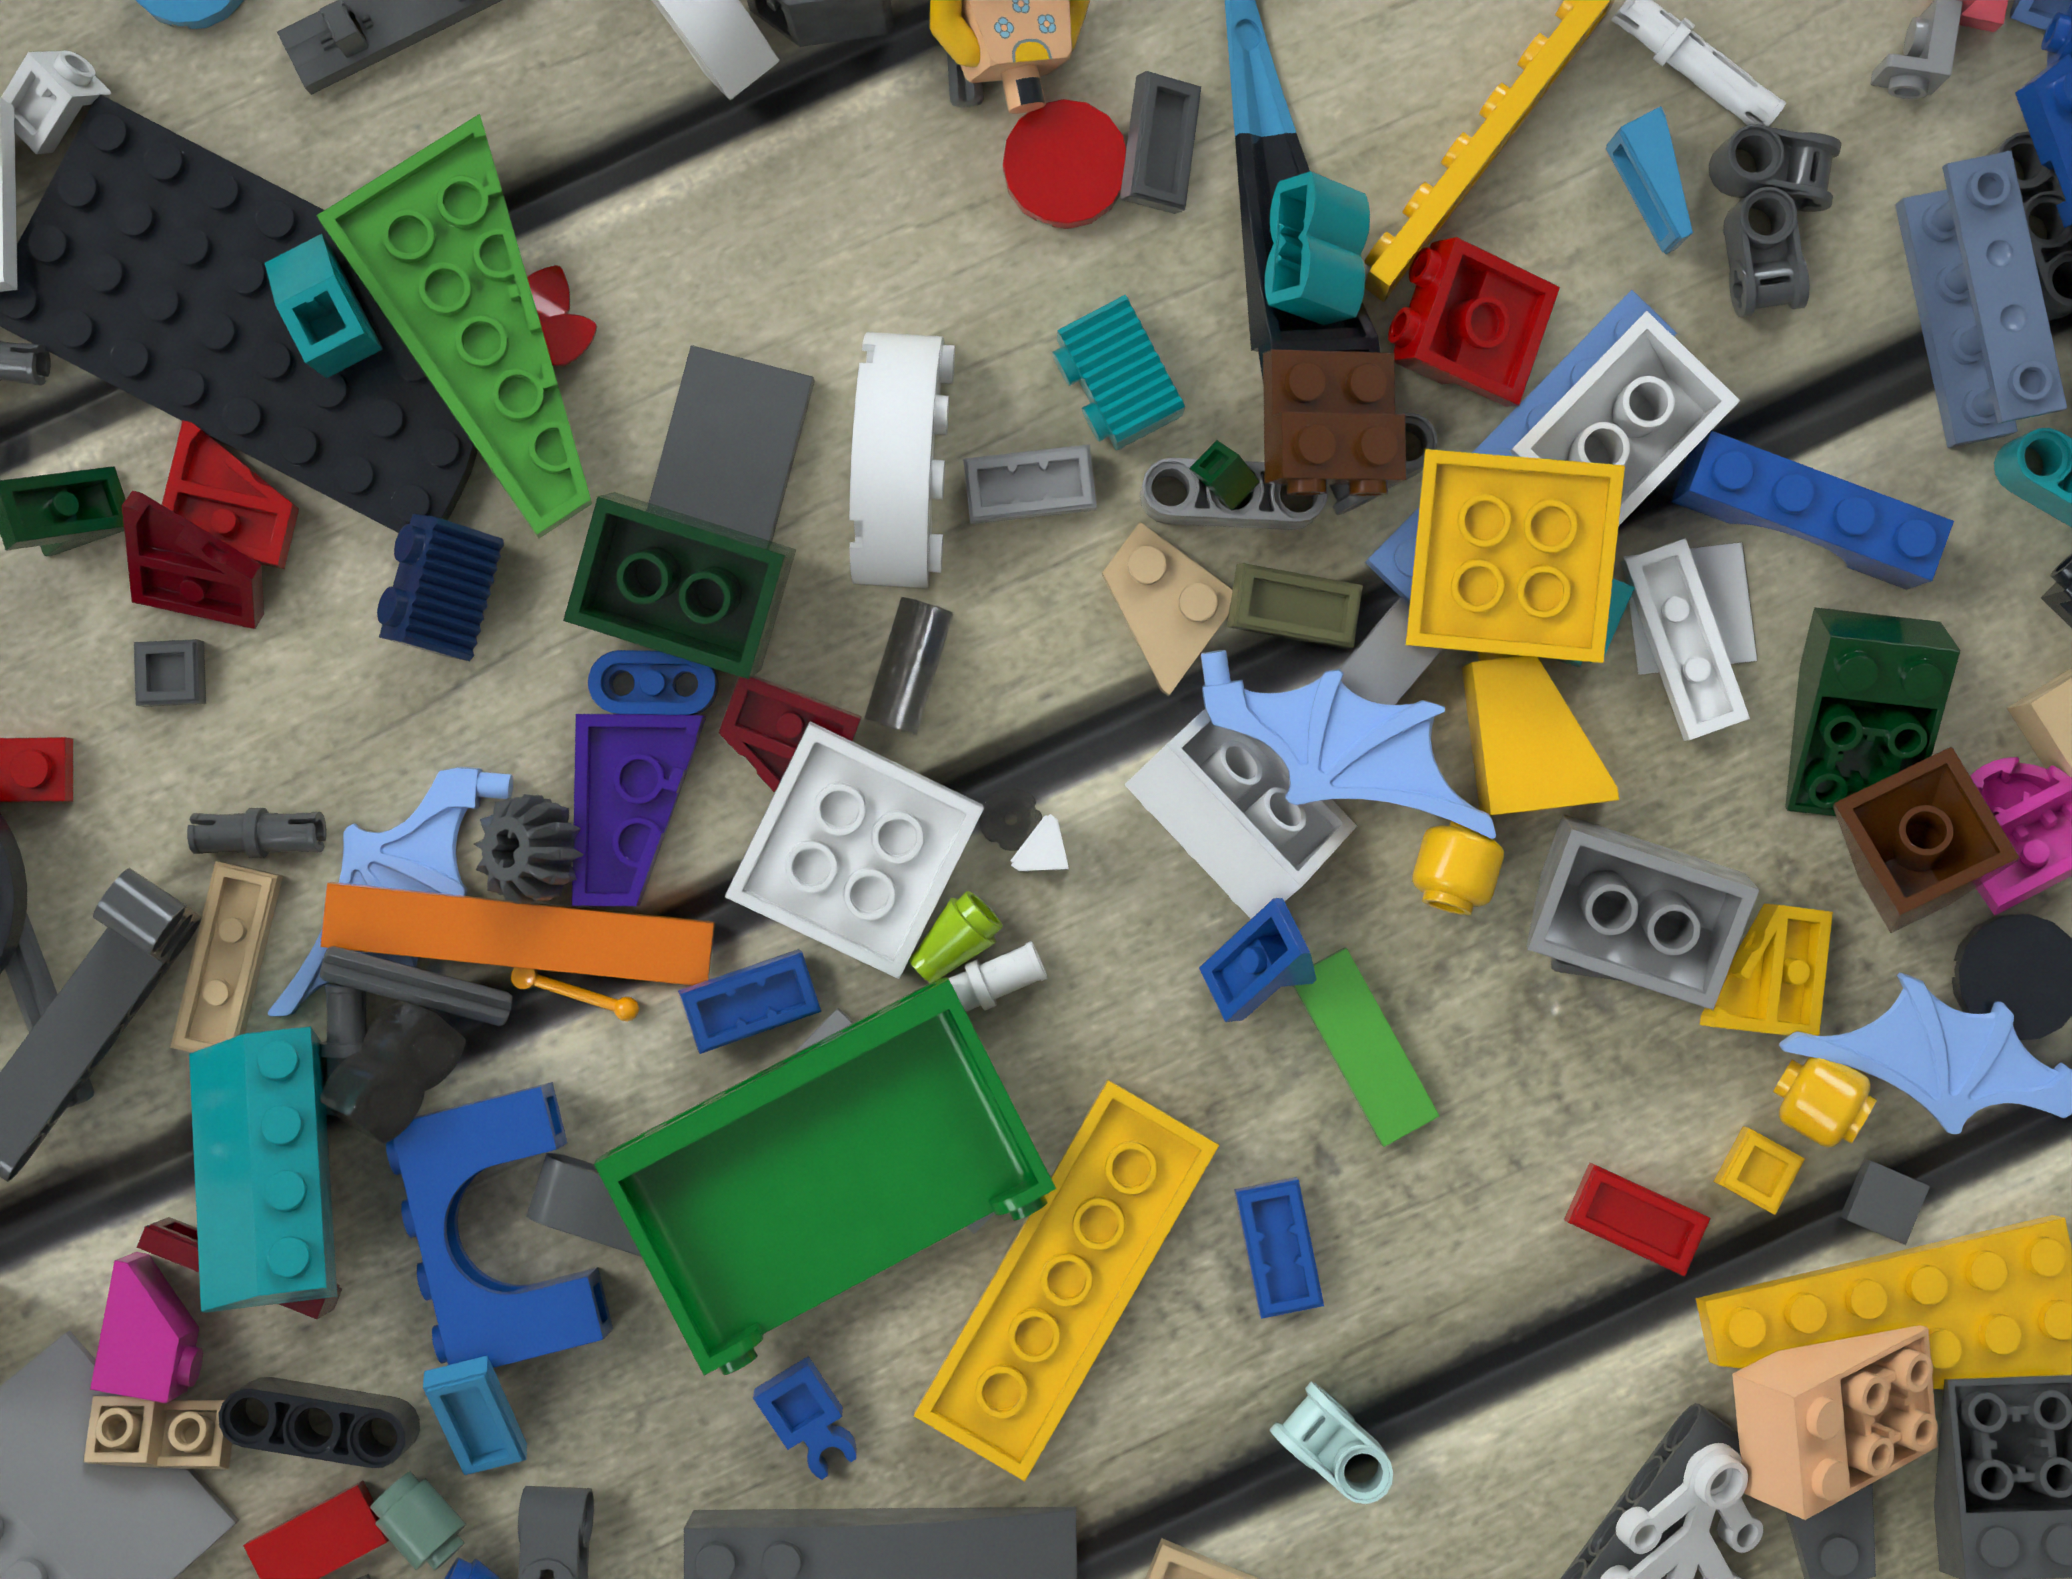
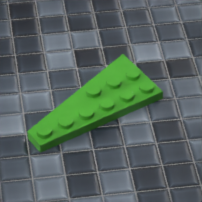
[316,114,592,539]

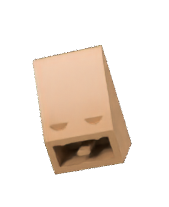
[1732,1325,1938,1520]

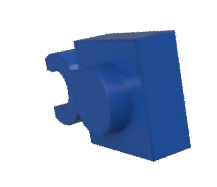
[753,1356,857,1480]

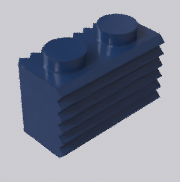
[377,514,504,662]

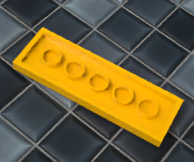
[914,1079,1219,1482]

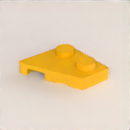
[1699,904,1833,1036]

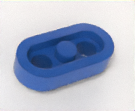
[588,650,719,715]

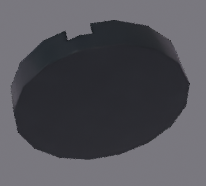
[1952,914,2072,1040]

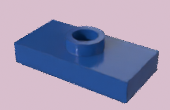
[678,949,821,1054]
[1234,1177,1324,1319]

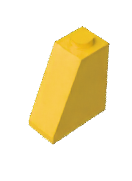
[1462,652,1619,816]

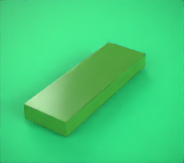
[1293,947,1439,1147]

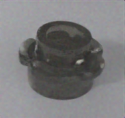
[980,788,1042,851]

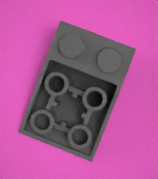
[1934,1375,2072,1579]

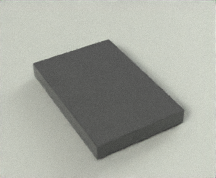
[649,345,815,542]

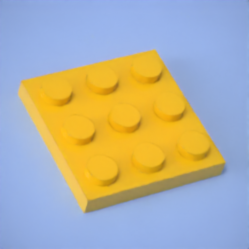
[1406,449,1625,663]

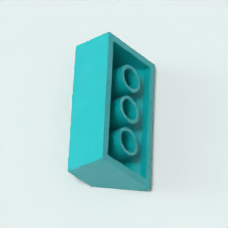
[189,1026,338,1313]

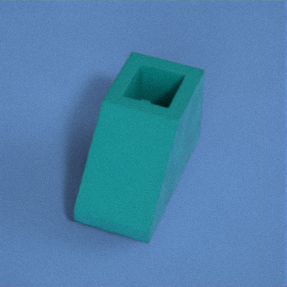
[265,234,383,378]

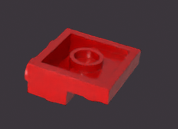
[1388,237,1560,407]

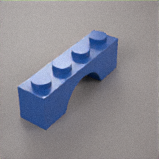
[1671,431,1954,590]

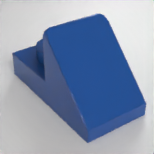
[1199,898,1317,1022]

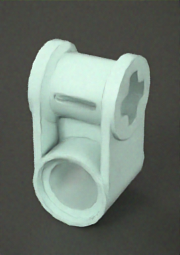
[1270,1381,1393,1504]

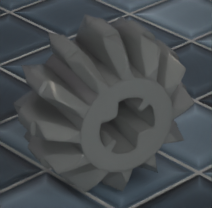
[474,794,584,904]

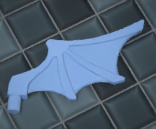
[1201,650,1496,839]
[268,767,513,1016]
[1779,972,2072,1134]

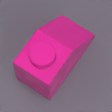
[90,1252,203,1403]

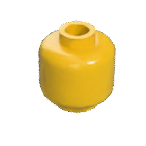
[1412,821,1504,915]
[1773,1057,1877,1148]

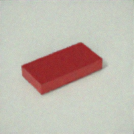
[1564,1162,1711,1276]
[243,1480,389,1579]

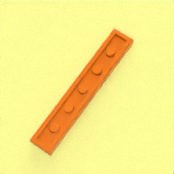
[320,882,715,985]

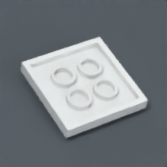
[725,722,984,979]

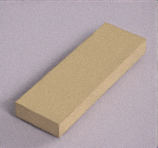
[170,861,283,1053]

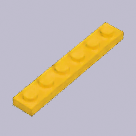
[1364,0,1615,302]

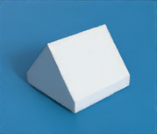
[1010,814,1069,871]

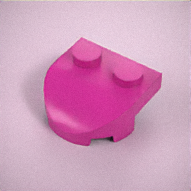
[1970,757,2072,915]

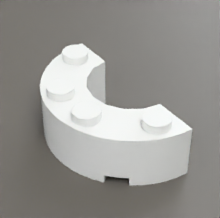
[849,332,955,588]

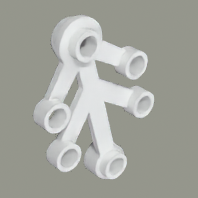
[1600,1443,1763,1579]

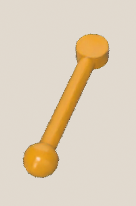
[511,967,639,1022]

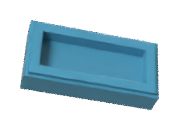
[423,1355,527,1475]

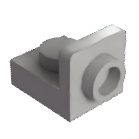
[1870,0,1963,99]

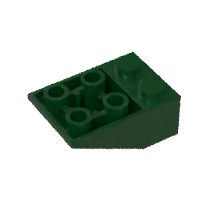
[1785,607,1961,816]

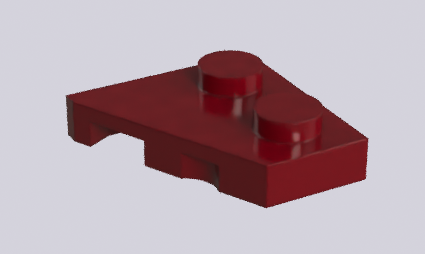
[122,491,264,629]
[719,675,862,792]

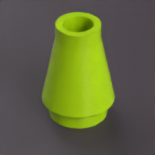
[909,891,1003,983]

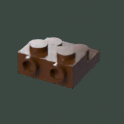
[1263,349,1406,497]

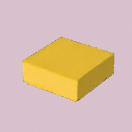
[1713,1126,1805,1215]

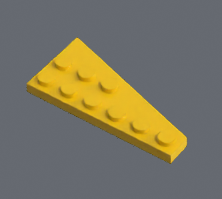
[1696,1215,2072,1390]

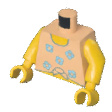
[930,0,1090,114]

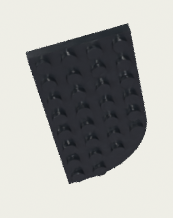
[0,93,478,533]

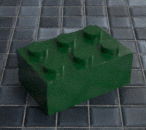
[563,492,797,679]

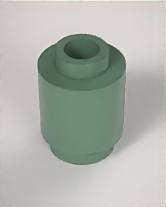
[370,1471,466,1571]

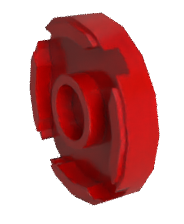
[1002,99,1126,229]

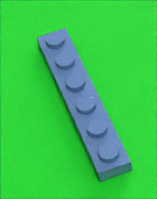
[1365,290,1677,603]

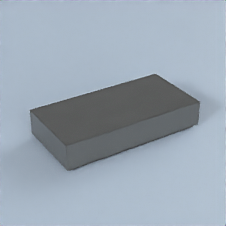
[1120,71,1201,214]

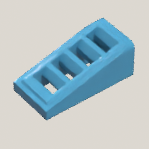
[1606,106,1693,254]

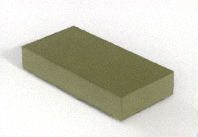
[1227,563,1363,649]

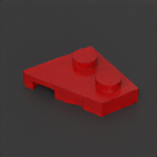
[161,420,299,569]

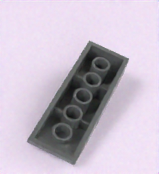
[684,1507,1077,1579]

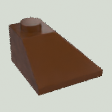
[1833,747,2020,933]

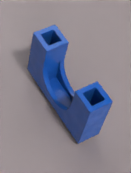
[386,1082,613,1368]

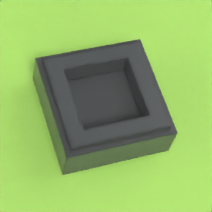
[134,639,206,707]
[1840,1159,1930,1245]

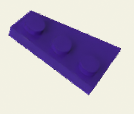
[572,714,706,906]

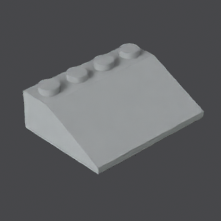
[0,1331,239,1579]

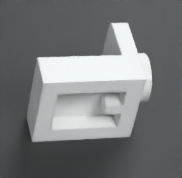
[1,50,111,154]

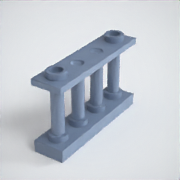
[1895,151,2067,448]

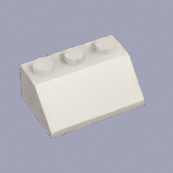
[1510,311,1740,526]
[1124,708,1357,919]

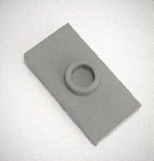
[963,444,1097,524]

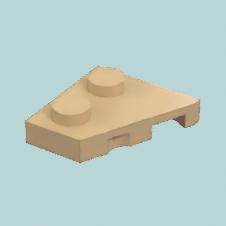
[1102,522,1232,697]

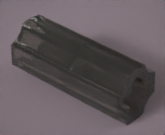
[864,597,953,735]

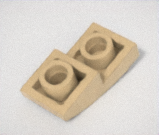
[84,1396,232,1469]

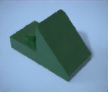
[0,466,126,556]

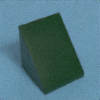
[1189,440,1260,511]

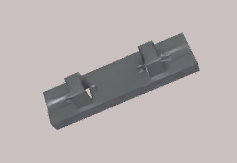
[277,0,502,95]

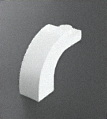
[651,0,780,100]

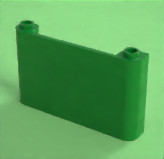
[594,977,1056,1376]

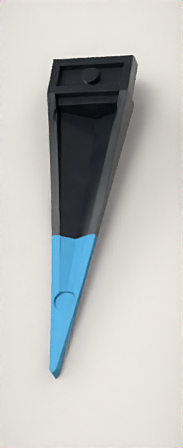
[1225,0,1381,379]

